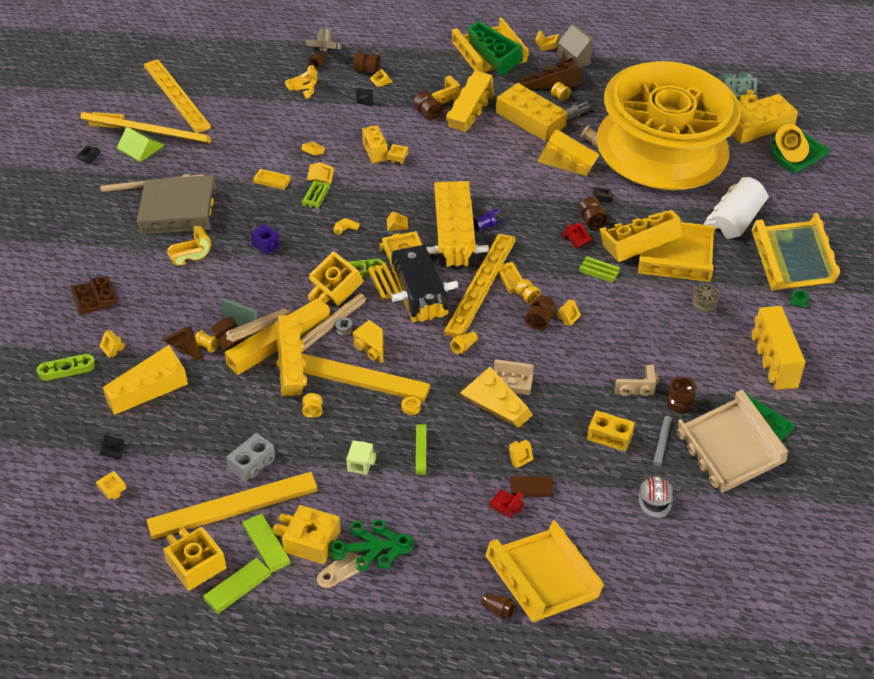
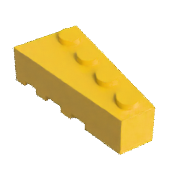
[446,71,494,132]
[600,210,683,262]
[103,345,188,415]

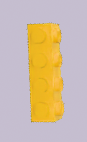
[276,316,307,396]

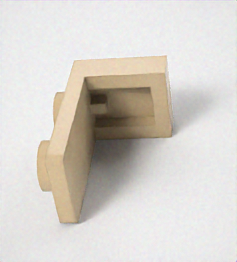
[614,365,659,396]

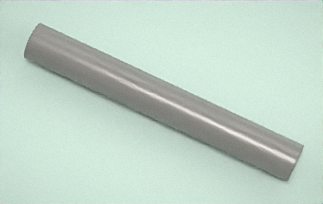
[653,416,672,467]

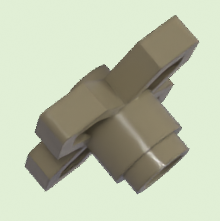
[306,28,342,51]

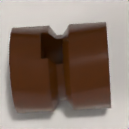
[353,51,381,75]
[413,91,443,121]
[578,197,608,230]
[525,295,556,331]
[211,317,246,352]
[667,377,696,413]

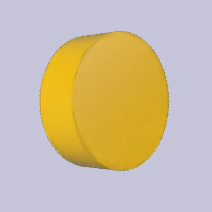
[401,396,421,415]

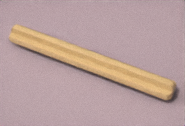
[300,293,366,350]
[226,309,291,342]

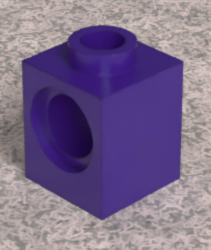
[250,224,279,255]

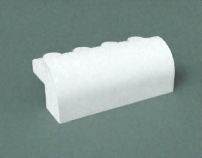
[703,177,769,239]

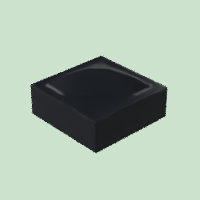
[356,88,373,106]
[77,145,101,164]
[592,187,613,203]
[99,435,124,459]

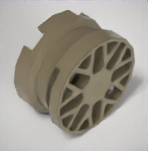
[692,284,720,312]

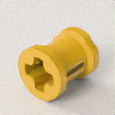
[195,330,220,353]

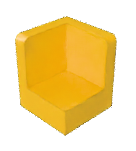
[307,162,334,184]

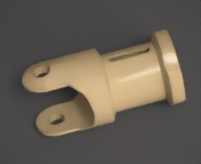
[580,125,598,149]

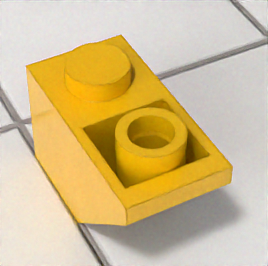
[353,320,384,363]

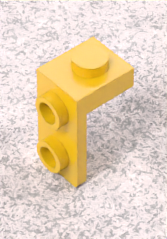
[432,76,460,104]

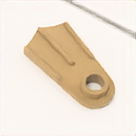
[317,553,364,588]

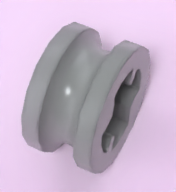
[335,317,353,336]

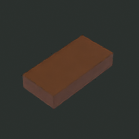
[510,476,554,497]

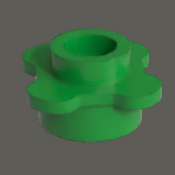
[790,290,809,308]

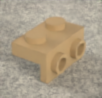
[494,360,534,395]

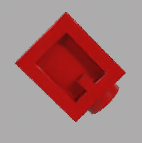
[561,222,592,249]
[489,489,524,518]

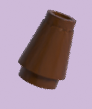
[308,51,326,69]
[481,593,516,620]

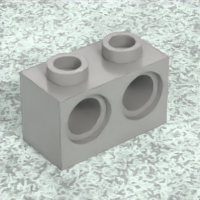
[226,433,275,482]

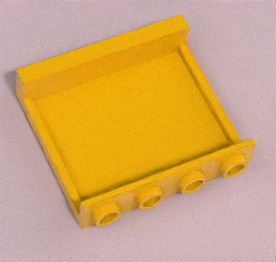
[452,17,529,73]
[638,218,715,282]
[485,520,604,622]

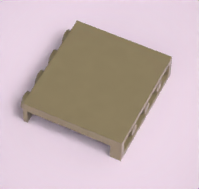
[137,175,216,233]

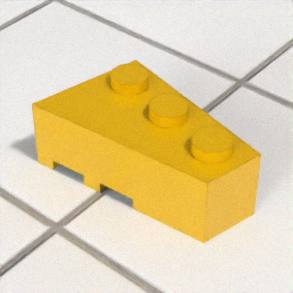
[537,129,599,176]
[460,367,533,428]

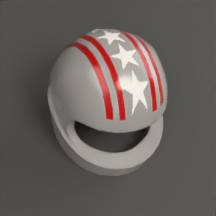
[639,476,673,518]

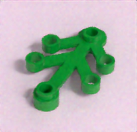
[329,519,414,572]

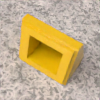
[370,68,393,87]
[387,211,409,231]

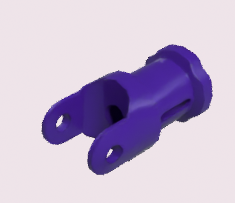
[473,209,504,232]

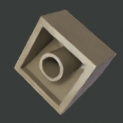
[557,24,593,68]

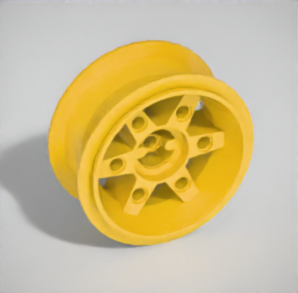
[597,61,741,190]

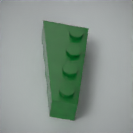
[468,21,523,76]

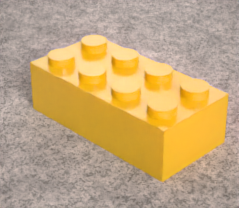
[496,83,568,141]
[731,94,798,144]
[751,306,806,390]

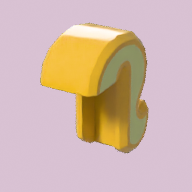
[167,226,211,266]

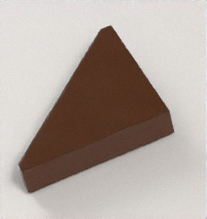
[162,326,203,361]

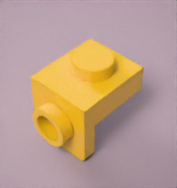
[535,30,561,51]

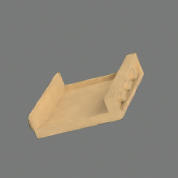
[677,389,788,493]

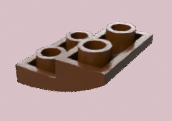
[71,276,117,315]

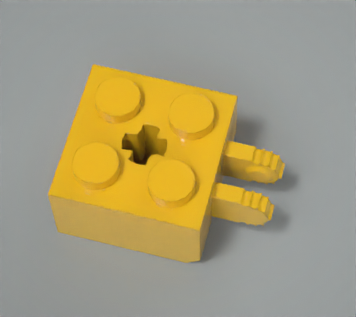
[308,251,364,307]
[272,505,341,565]
[163,527,227,591]

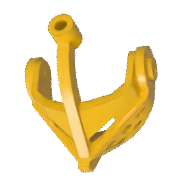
[285,65,318,99]

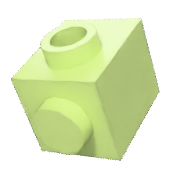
[346,440,376,475]

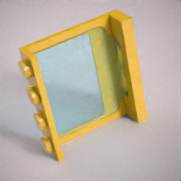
[752,213,840,291]

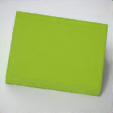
[117,126,164,162]

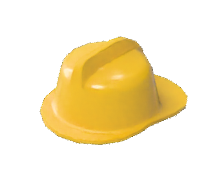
[775,124,809,162]

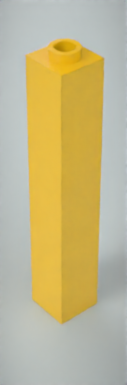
[224,298,330,375]

